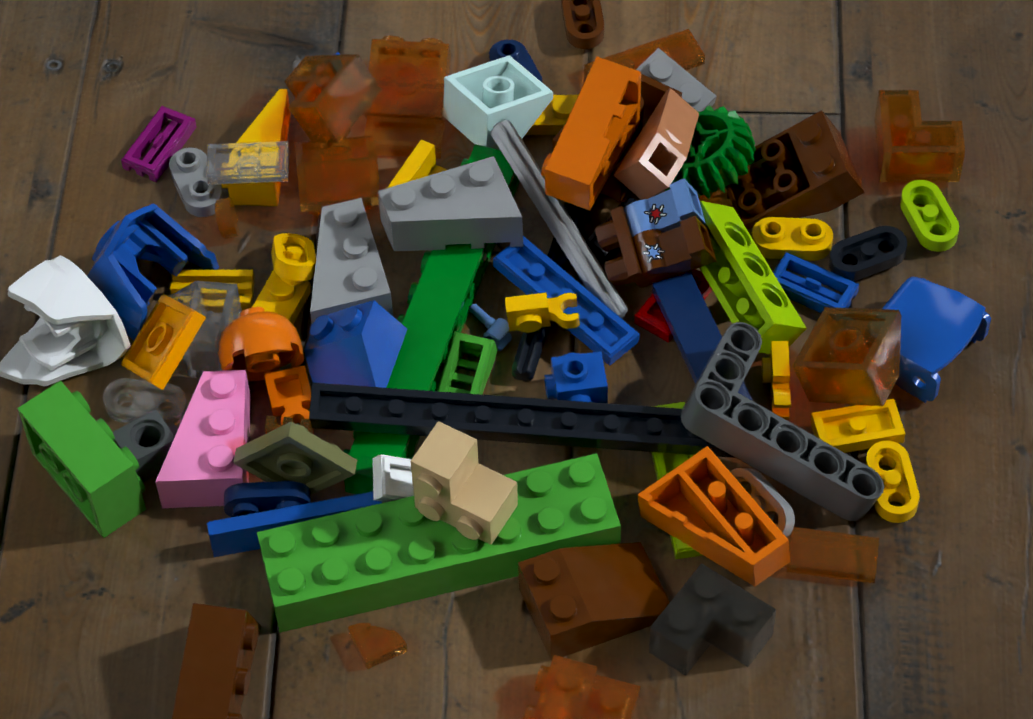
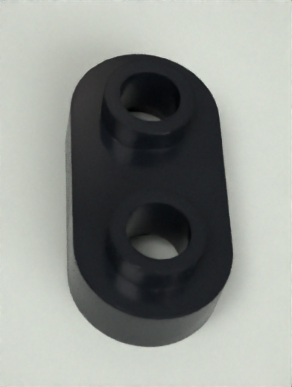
[829,226,907,281]

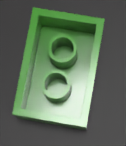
[17,380,146,538]

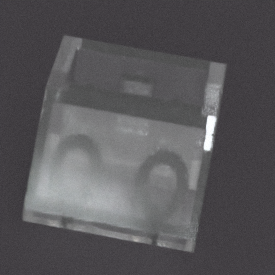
[169,281,242,378]

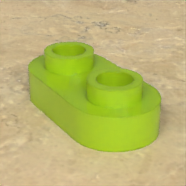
[900,180,959,252]

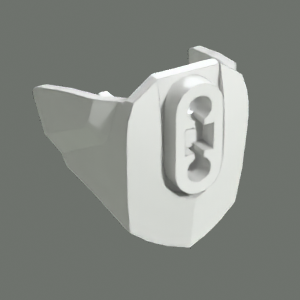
[0,255,131,386]

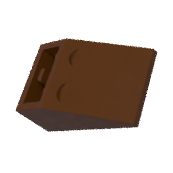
[726,110,865,229]

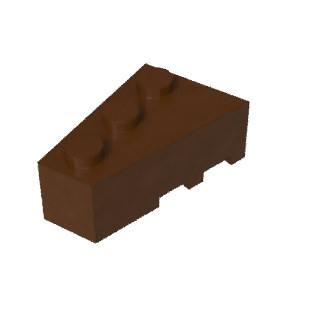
[172,603,261,719]

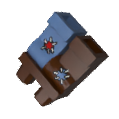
[595,178,717,288]

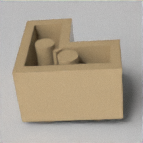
[410,421,518,545]

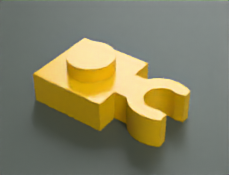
[762,341,791,420]

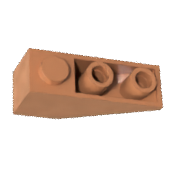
[613,88,699,200]

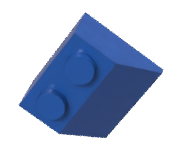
[304,300,407,388]

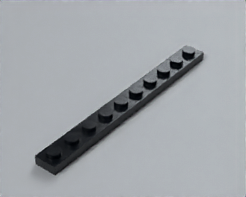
[309,383,735,458]

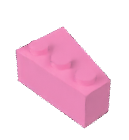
[155,370,251,508]

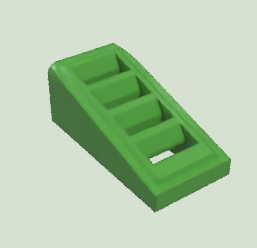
[437,332,498,395]

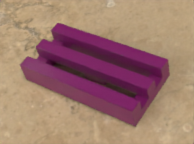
[121,106,197,182]

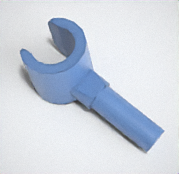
[469,304,512,351]

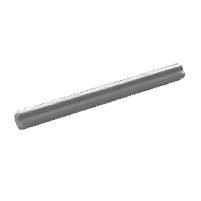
[491,120,628,318]

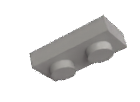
[636,48,717,112]

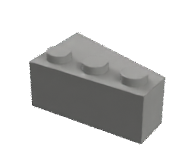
[378,156,523,251]
[310,198,393,324]

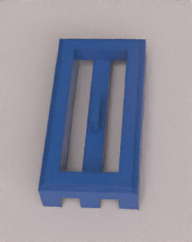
[773,252,859,321]

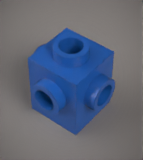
[544,351,608,403]

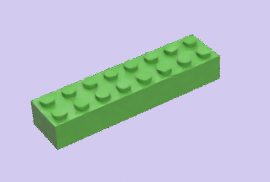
[257,453,621,633]

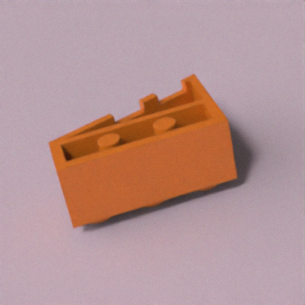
[541,56,641,211]
[637,446,790,587]

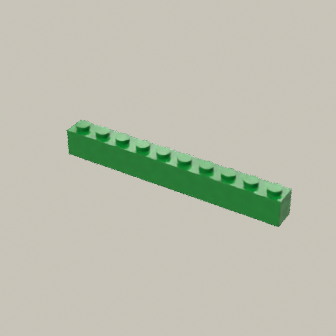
[343,144,520,494]

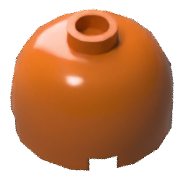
[219,307,304,381]

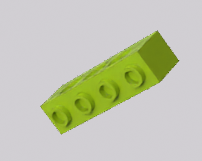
[700,201,807,354]

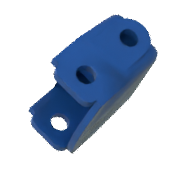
[858,277,991,403]

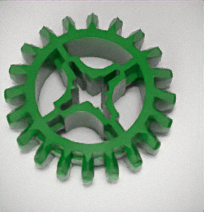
[664,105,756,199]

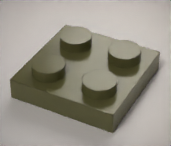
[233,422,357,495]

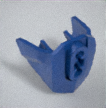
[87,203,219,341]

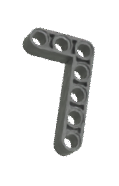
[681,322,884,521]

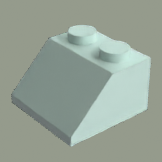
[443,55,553,150]

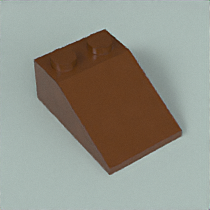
[518,542,675,661]

